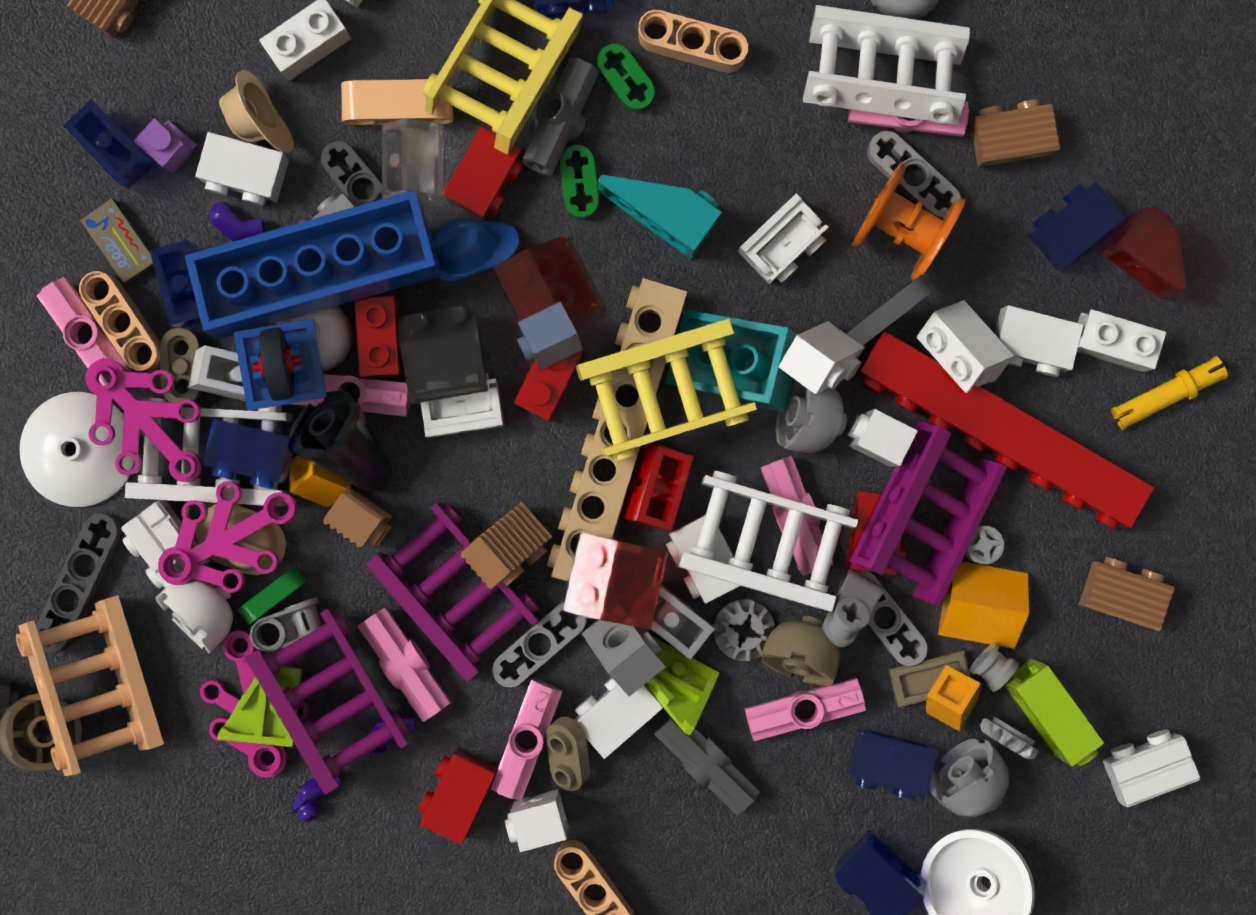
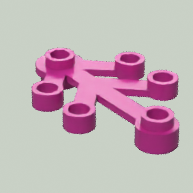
[86,359,203,482]
[158,481,298,593]
[200,630,309,778]

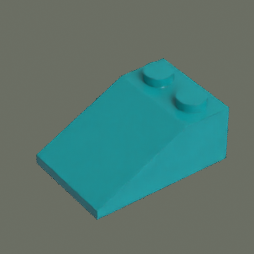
[597,175,722,260]
[665,310,798,413]

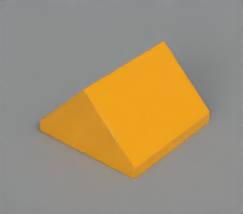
[938,561,1029,649]

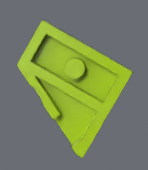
[644,636,719,736]
[218,666,303,747]

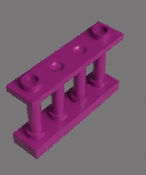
[850,421,1007,606]
[365,502,540,682]
[244,609,409,795]

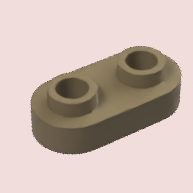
[160,328,202,406]
[545,717,591,791]

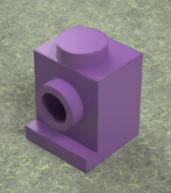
[133,118,198,174]

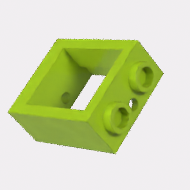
[1004,659,1104,766]

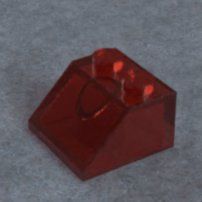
[1099,206,1186,299]
[493,236,599,320]
[563,533,668,629]

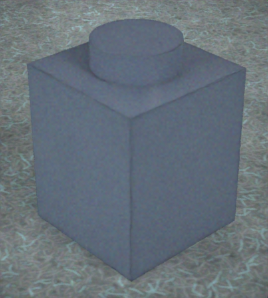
[517,301,583,371]

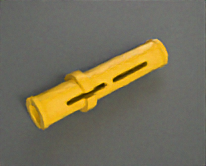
[1111,356,1228,430]

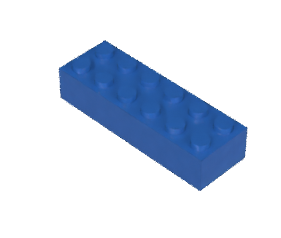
[185,190,442,340]

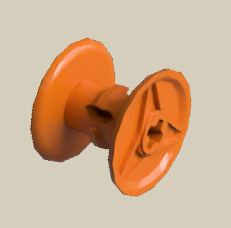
[851,162,966,281]

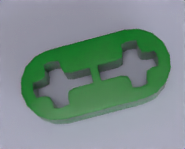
[597,44,654,112]
[560,145,599,220]
[237,567,308,626]

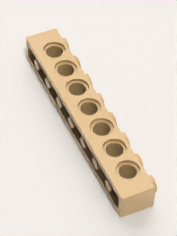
[547,278,687,590]

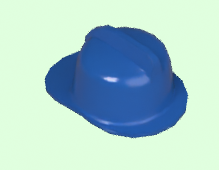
[432,218,519,281]

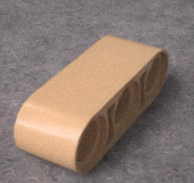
[638,10,748,73]
[341,79,453,125]
[79,271,160,373]
[554,840,635,915]

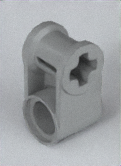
[822,569,884,647]
[250,597,323,652]

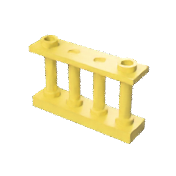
[422,0,583,155]
[576,319,757,461]

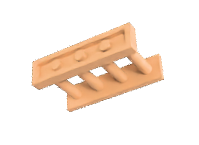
[16,595,164,776]

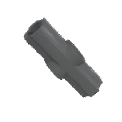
[522,57,600,176]
[654,715,760,816]

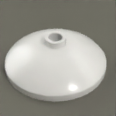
[20,392,135,507]
[920,829,1035,915]

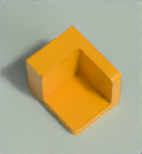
[290,455,351,507]
[926,665,981,732]

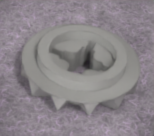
[713,599,775,661]
[980,717,1039,759]

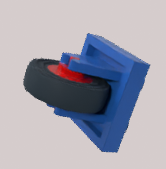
[234,319,328,411]

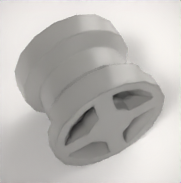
[964,525,1004,564]
[969,643,1019,692]

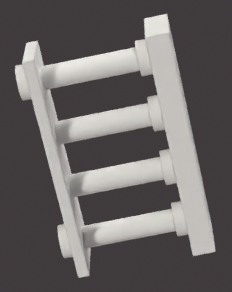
[803,5,970,125]
[125,398,293,506]
[677,471,858,612]

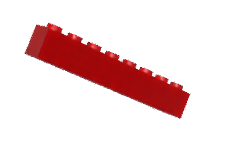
[857,331,1154,530]

